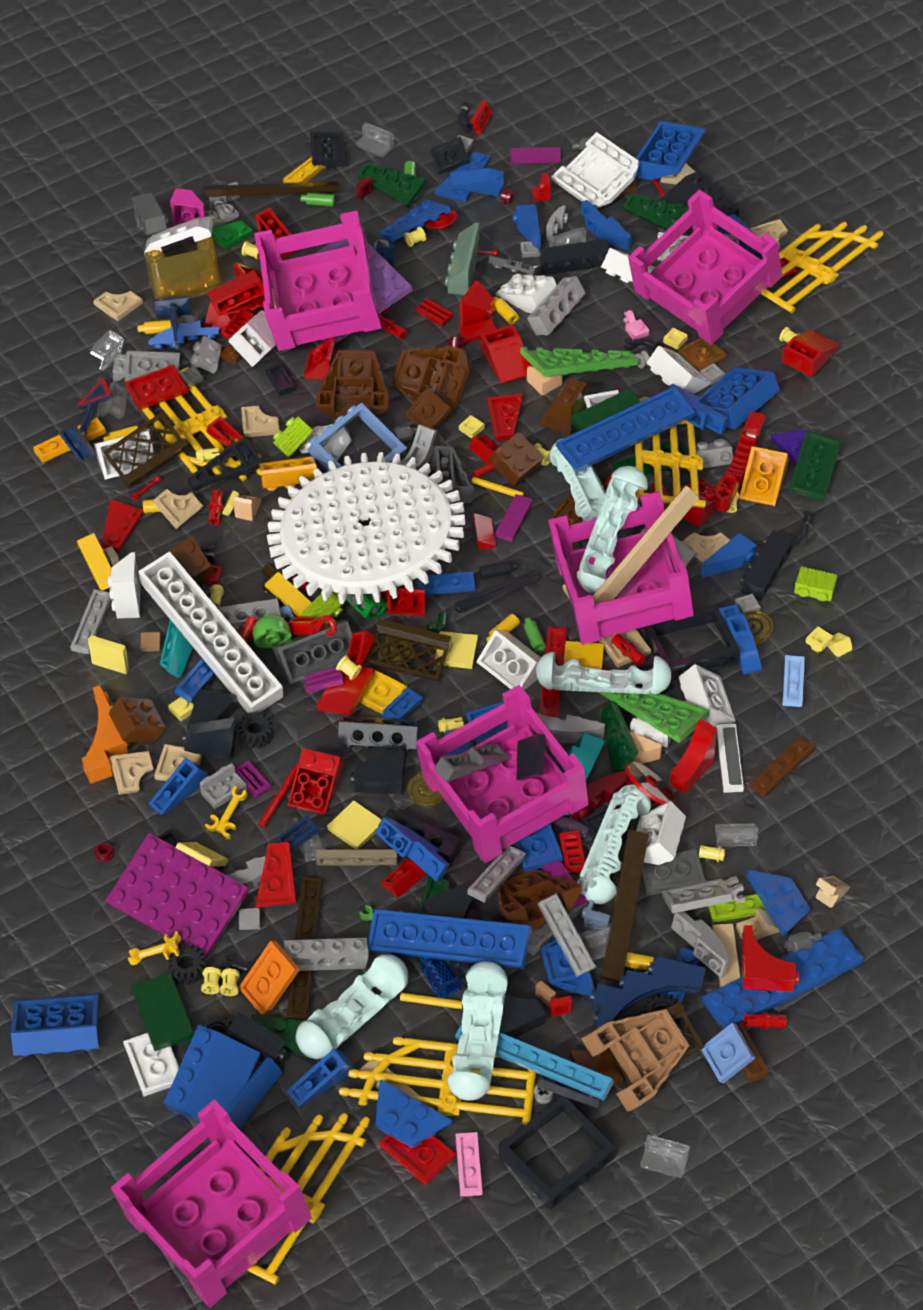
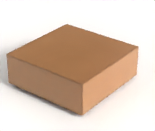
[140,632,161,652]
[535,981,556,1007]

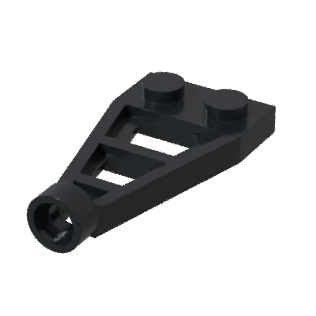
[187,437,263,491]

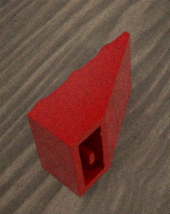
[480,324,532,384]
[782,330,841,377]
[671,478,717,526]
[287,748,344,815]

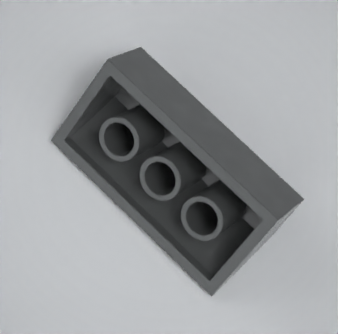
[272,620,358,684]

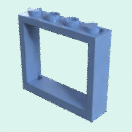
[308,403,407,472]

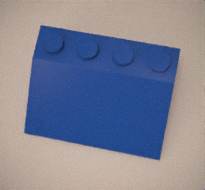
[635,121,706,180]
[700,367,780,429]
[11,994,99,1056]
[164,1025,261,1122]

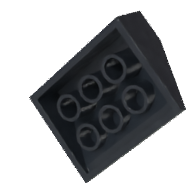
[659,170,739,236]

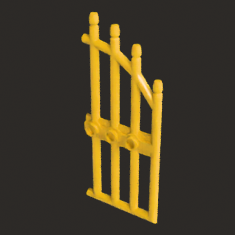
[760,222,884,313]
[142,367,262,482]
[635,420,706,508]
[339,1037,536,1125]
[247,1113,370,1285]

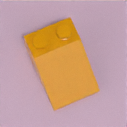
[739,446,789,506]

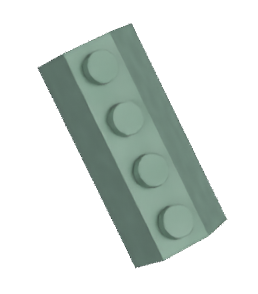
[445,223,479,295]

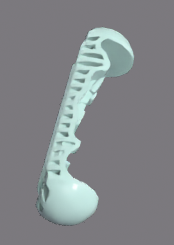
[550,438,606,522]
[577,466,648,594]
[536,652,671,694]
[577,784,651,904]
[296,954,408,1059]
[447,961,508,1101]

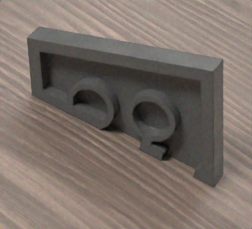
[488,256,542,276]

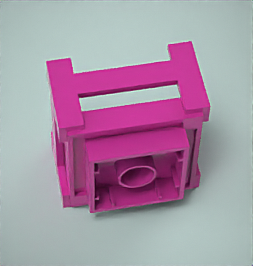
[628,189,782,345]
[255,211,381,351]
[548,492,694,645]
[416,685,588,863]
[111,1100,312,1308]

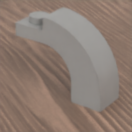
[401,424,437,470]

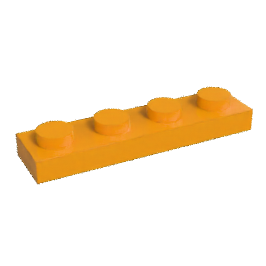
[33,418,106,463]

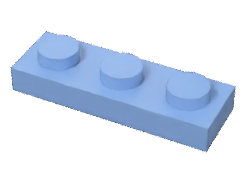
[782,655,805,707]

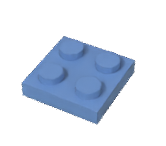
[702,1023,755,1083]

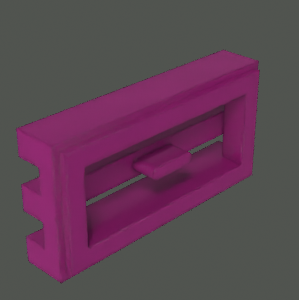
[304,667,344,693]
[235,760,272,799]

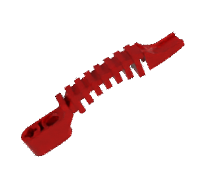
[714,411,766,512]

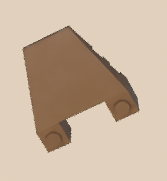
[582,1009,689,1112]

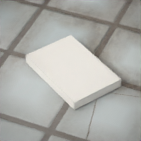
[123,1033,179,1097]

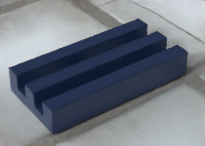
[275,815,320,853]

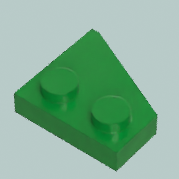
[211,221,253,250]

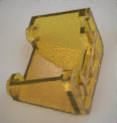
[145,237,222,299]

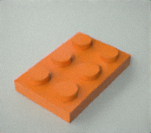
[239,941,300,1016]

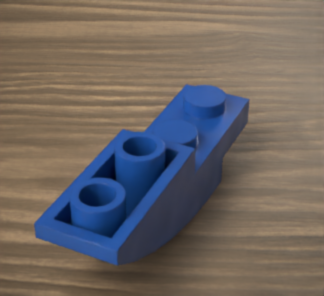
[581,200,632,250]
[148,321,219,349]
[670,383,728,435]
[719,604,762,675]
[375,817,450,881]

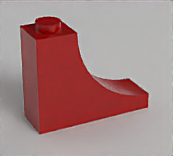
[670,719,717,794]
[742,925,799,992]

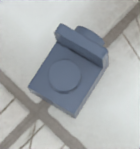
[581,900,611,933]

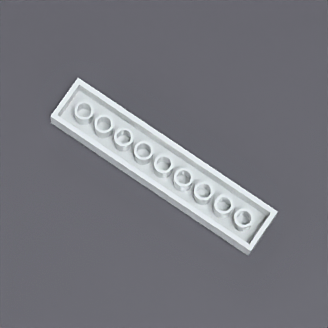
[138,551,283,715]

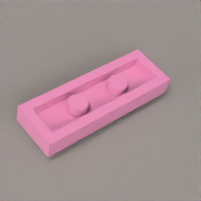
[456,1132,482,1197]

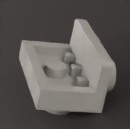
[190,336,222,374]
[696,439,733,468]
[200,763,247,809]

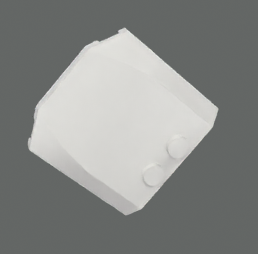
[551,132,639,208]
[144,216,213,259]

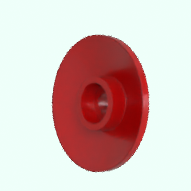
[425,209,458,229]

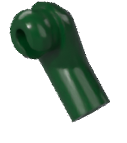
[426,612,448,633]

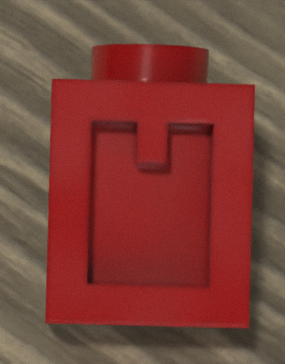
[532,174,551,201]

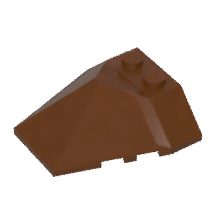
[391,345,469,410]
[316,350,389,421]
[497,869,582,930]

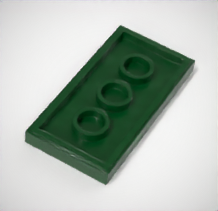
[570,388,640,431]
[789,430,841,502]
[131,973,194,1051]

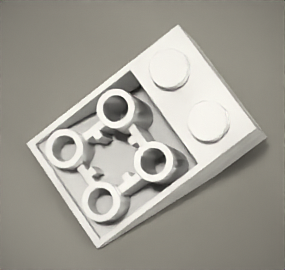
[496,274,557,313]
[228,310,276,367]

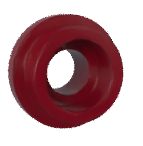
[500,188,514,205]
[447,336,464,348]
[94,842,114,862]

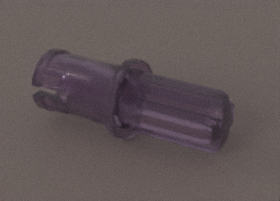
[551,816,589,838]

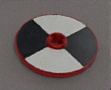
[625,761,674,805]

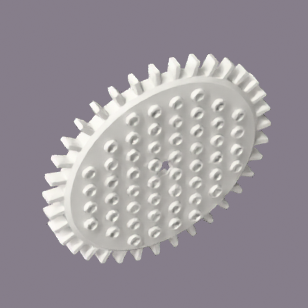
[267,452,465,604]

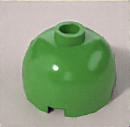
[253,614,292,649]

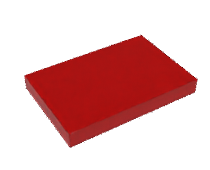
[125,365,188,410]
[316,667,375,716]
[379,1134,456,1186]

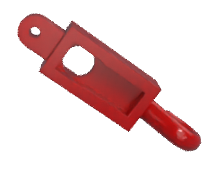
[287,615,337,636]

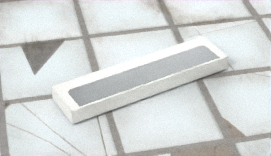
[716,724,744,793]

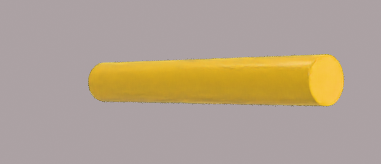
[471,476,525,497]
[400,993,463,1009]

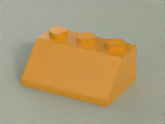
[259,456,316,490]

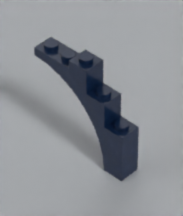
[589,956,706,1032]

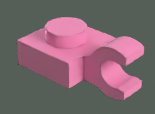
[624,310,650,340]

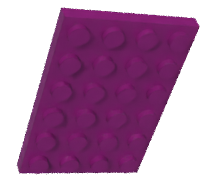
[105,833,250,959]

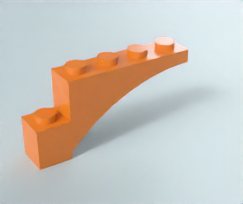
[82,685,130,784]

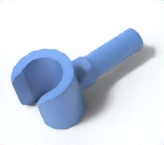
[279,605,295,619]

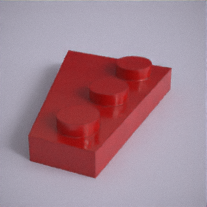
[487,393,522,441]
[102,499,144,553]
[255,842,296,908]

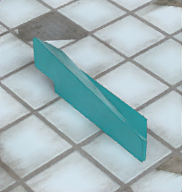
[160,620,193,678]
[561,732,604,815]

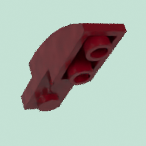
[570,770,635,824]

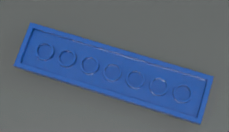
[556,386,695,473]
[367,909,532,969]
[702,928,864,1029]

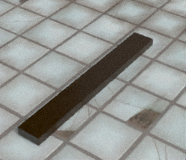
[203,181,338,197]
[600,829,649,983]
[286,876,322,1021]

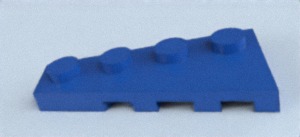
[435,152,490,203]
[379,200,451,242]

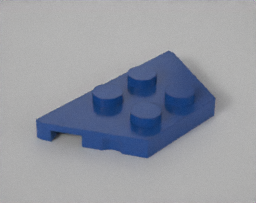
[746,870,811,937]
[540,925,595,996]
[375,1080,452,1149]

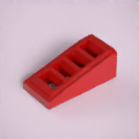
[220,310,255,340]
[206,416,244,447]
[347,631,375,666]
[559,831,585,874]

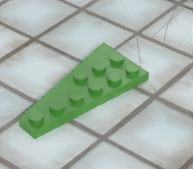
[520,347,638,377]
[598,686,710,743]

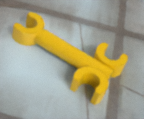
[205,786,248,839]
[128,931,181,965]

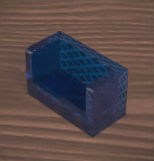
[420,957,462,998]

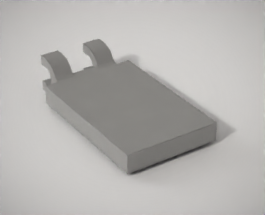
[113,351,180,381]
[662,876,745,913]

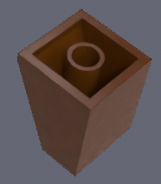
[538,378,587,436]

